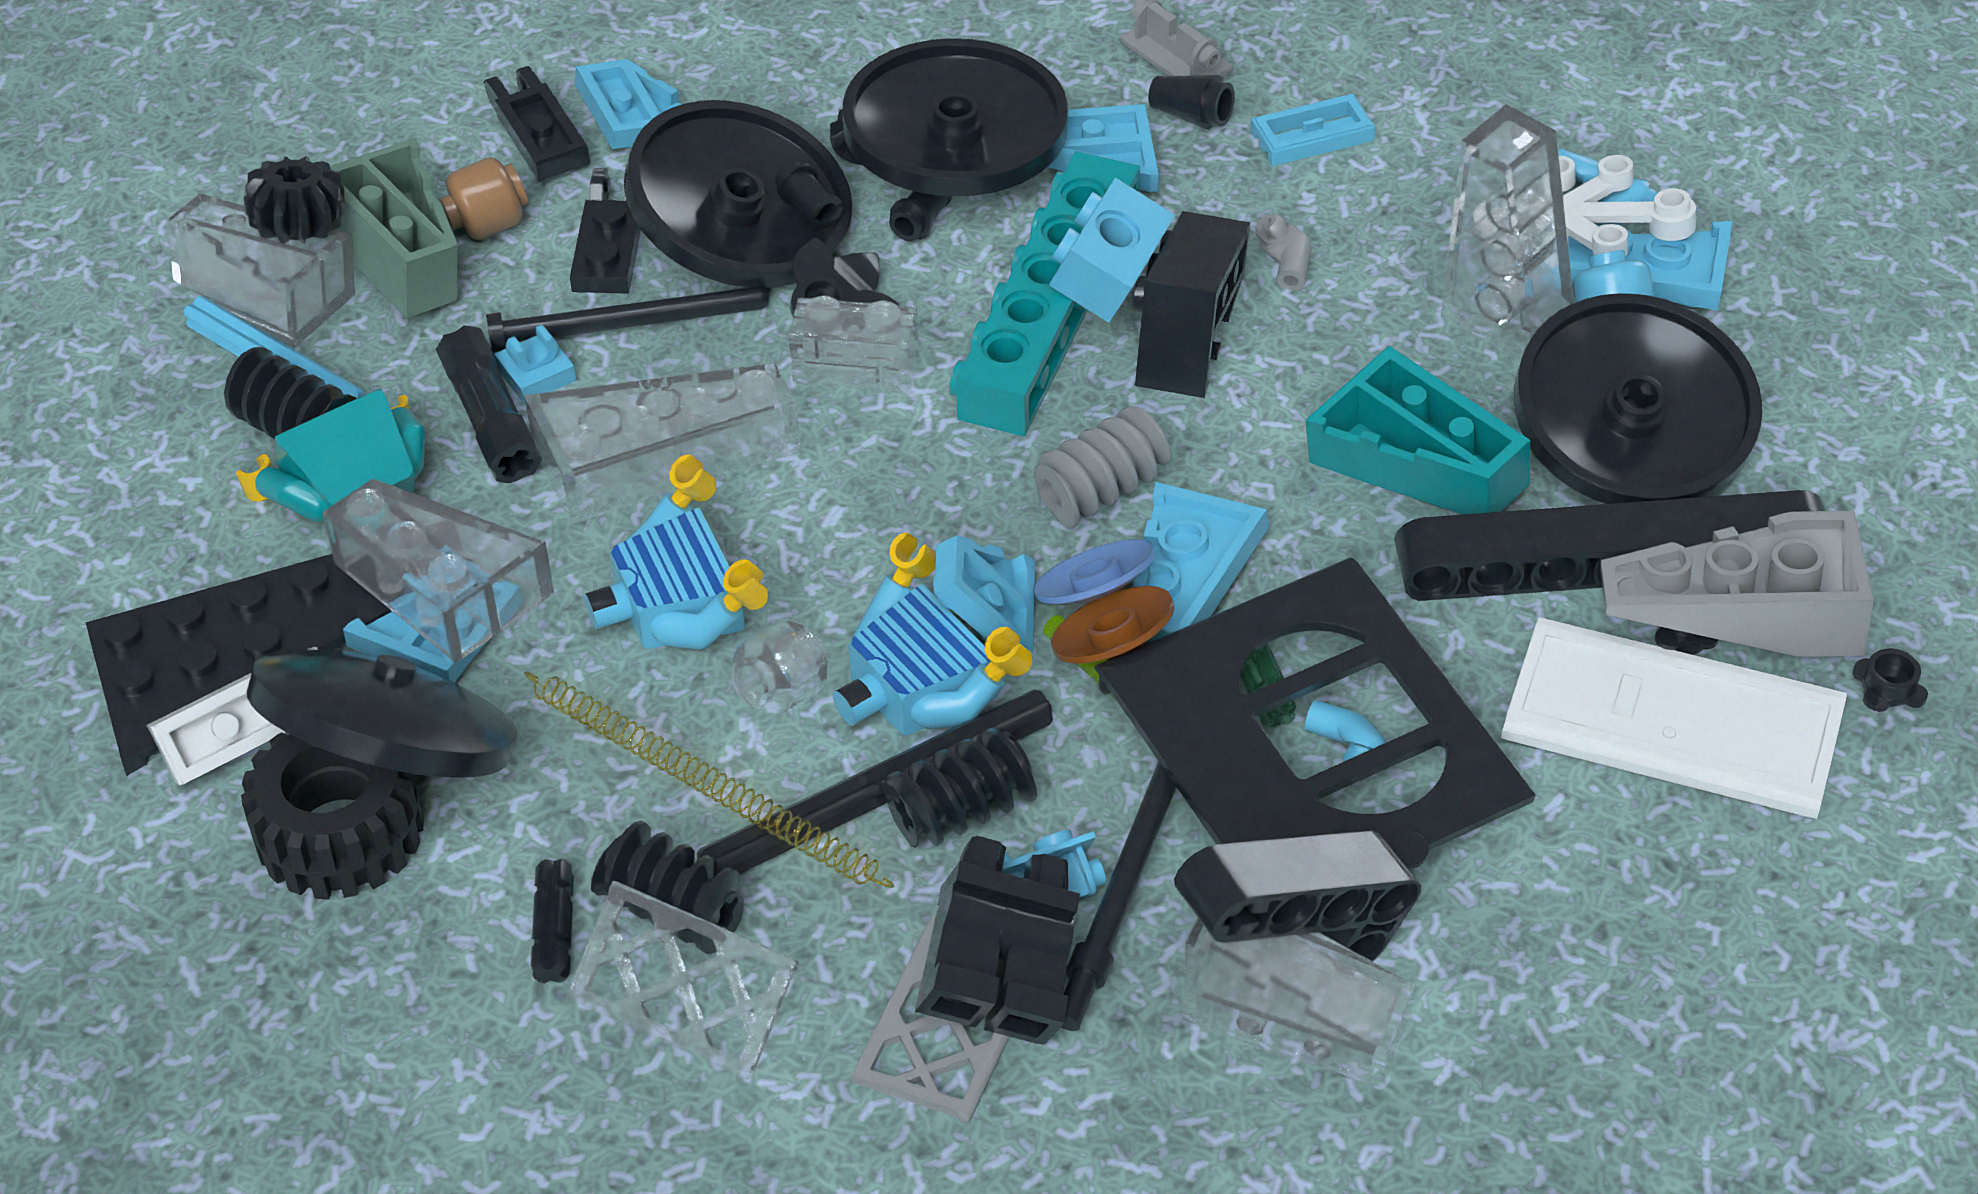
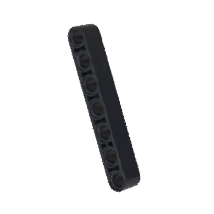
[1394,490,1825,601]

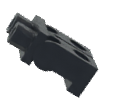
[915,835,1080,1045]

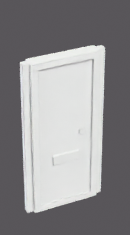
[1501,617,1847,819]

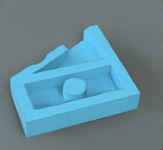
[575,59,682,149]
[933,535,1035,654]

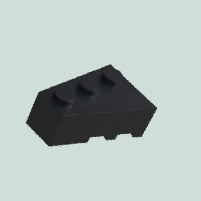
[1133,211,1250,398]

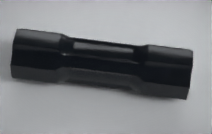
[436,325,543,483]

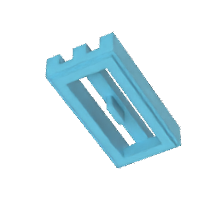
[1250,94,1376,166]

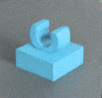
[494,324,577,404]

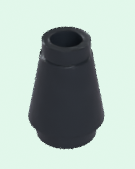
[1148,75,1235,130]

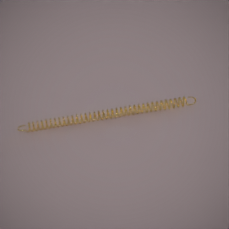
[524,671,894,888]

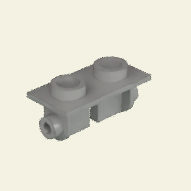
[1119,0,1233,76]

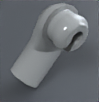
[1255,214,1312,291]

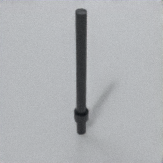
[1061,761,1177,1031]

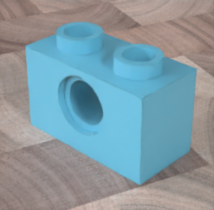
[1049,177,1175,323]

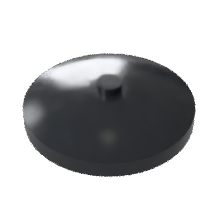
[843,38,1068,197]
[624,100,852,288]
[1514,293,1762,504]
[247,650,517,778]

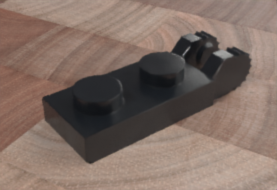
[484,66,590,181]
[570,168,641,294]

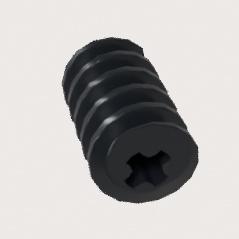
[224,346,358,439]
[884,728,1038,848]
[591,820,744,954]

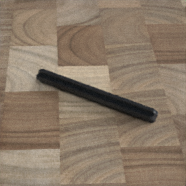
[696,689,1053,875]

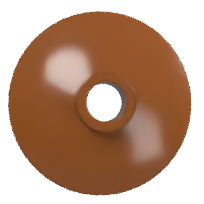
[1051,586,1175,664]

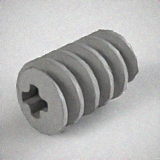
[1034,406,1171,528]

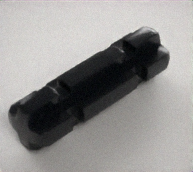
[530,858,574,983]

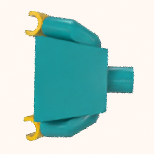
[235,388,426,541]

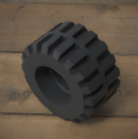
[241,732,424,899]

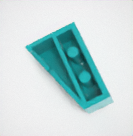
[1305,345,1530,514]

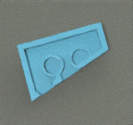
[1542,221,1733,310]
[1133,482,1269,643]

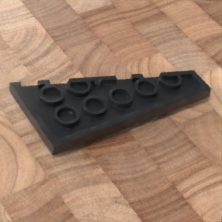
[85,519,473,776]

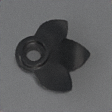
[790,238,900,333]

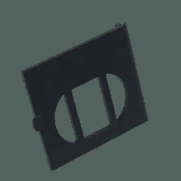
[1094,557,1536,868]

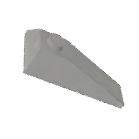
[1600,511,1874,657]

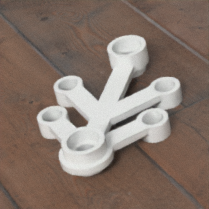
[1467,155,1696,262]

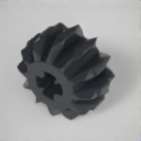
[243,156,345,244]

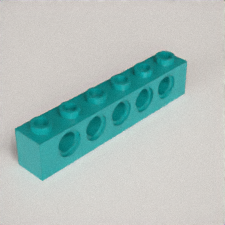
[949,151,1140,437]

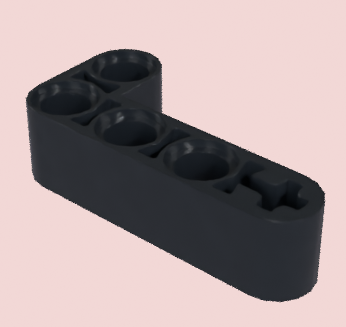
[1174,831,1421,974]

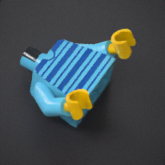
[584,454,768,650]
[833,532,1032,735]

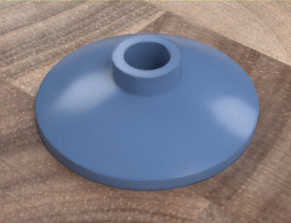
[1034,539,1156,605]

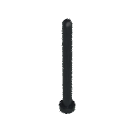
[486,287,769,354]

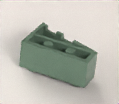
[328,138,458,318]

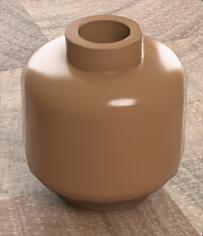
[439,157,529,241]

